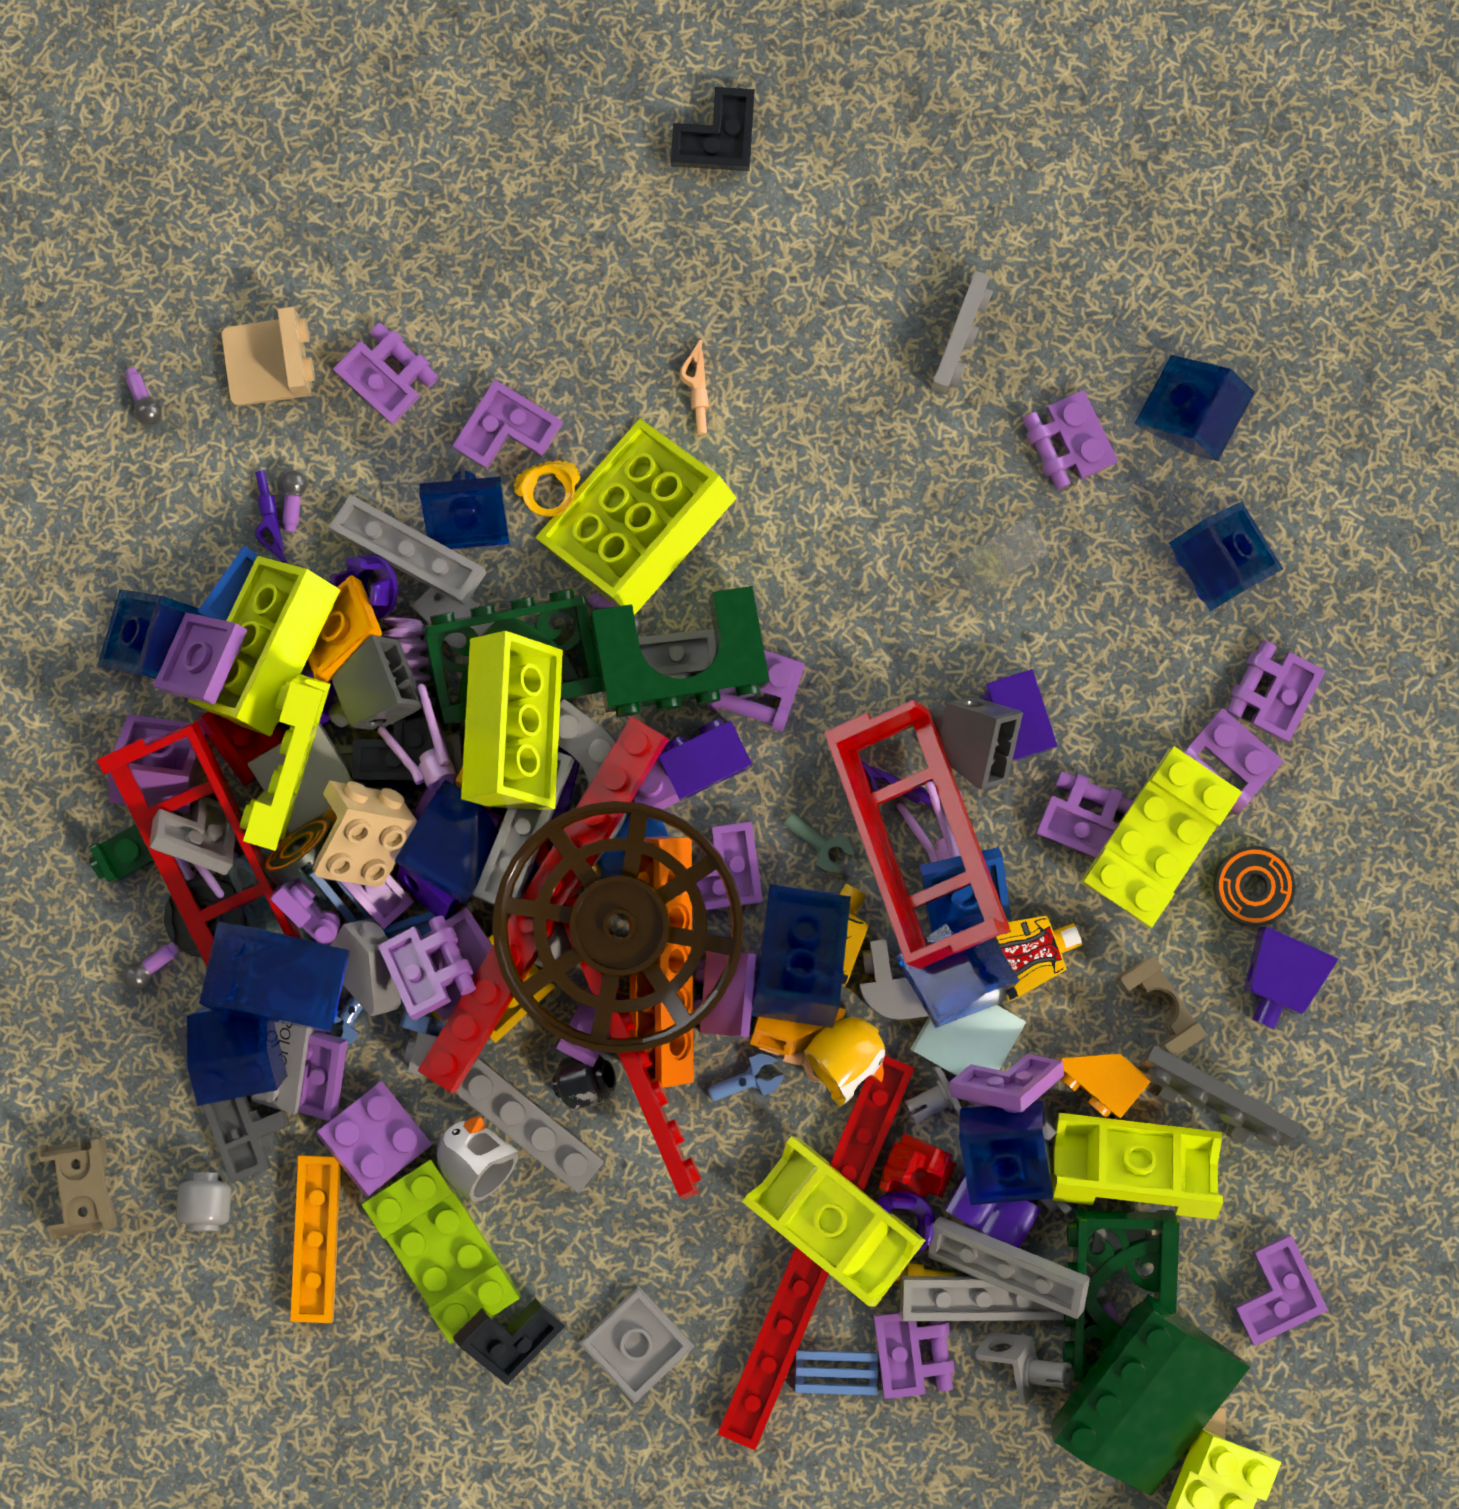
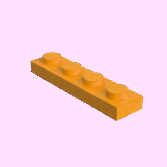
[290,1155,341,1323]

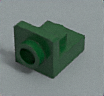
[89,824,154,883]

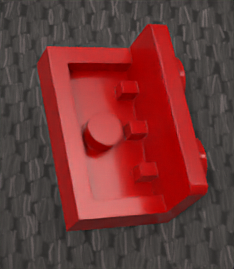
[198,712,286,786]

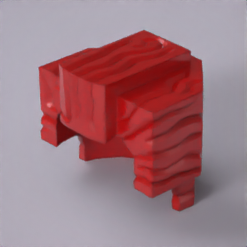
[878,1133,957,1198]

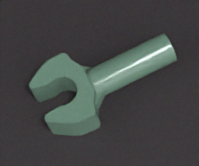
[783,812,854,873]

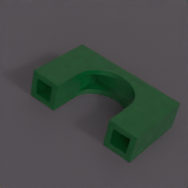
[589,586,770,717]

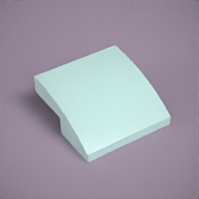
[910,979,1026,1076]

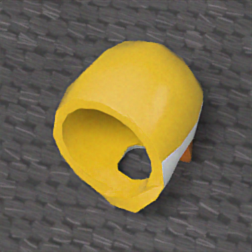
[804,1017,885,1108]

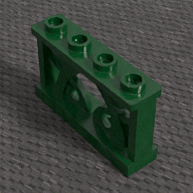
[422,589,602,724]
[1063,1209,1180,1380]

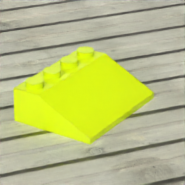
[535,418,736,615]

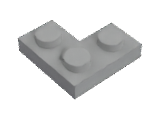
[149,797,235,875]

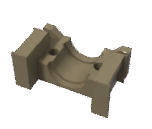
[1114,956,1207,1057]
[37,1137,118,1242]

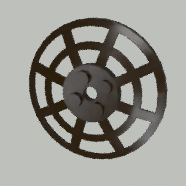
[492,801,744,1053]

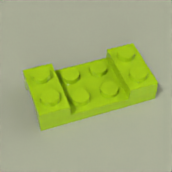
[361,1158,522,1344]

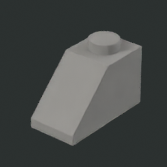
[322,918,401,1017]

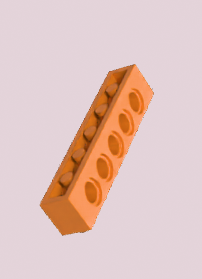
[629,836,694,1088]

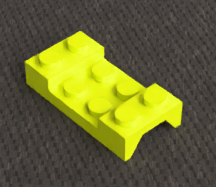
[240,674,331,851]
[1079,746,1242,928]
[1052,1113,1223,1220]
[742,1136,926,1306]
[1166,1429,1281,1509]

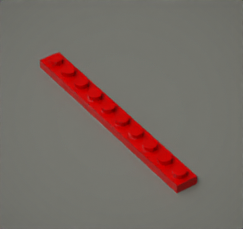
[417,716,669,1093]
[535,839,702,1200]
[717,1055,914,1451]

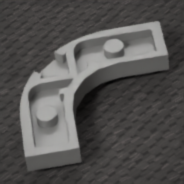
[558,699,627,868]

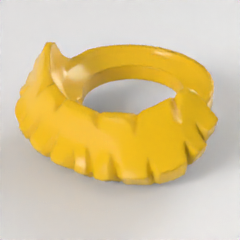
[514,460,580,517]

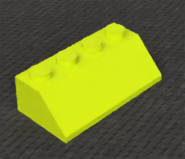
[188,556,340,737]
[461,631,563,810]

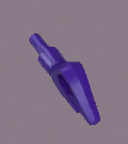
[255,470,288,563]
[861,760,942,807]

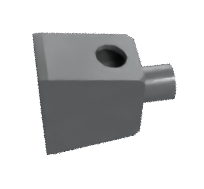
[328,635,423,730]
[931,697,1023,790]

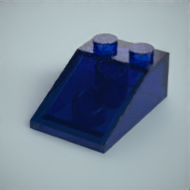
[751,884,851,1028]
[199,922,350,1032]

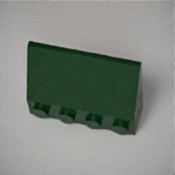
[1050,1294,1250,1496]

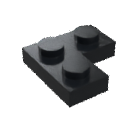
[670,87,755,171]
[352,699,437,781]
[452,1298,565,1385]

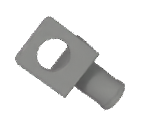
[904,1065,986,1125]
[975,1332,1073,1406]

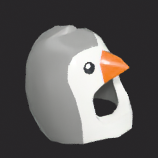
[437,1117,518,1201]

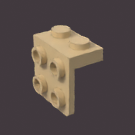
[222,307,315,406]
[312,780,417,887]

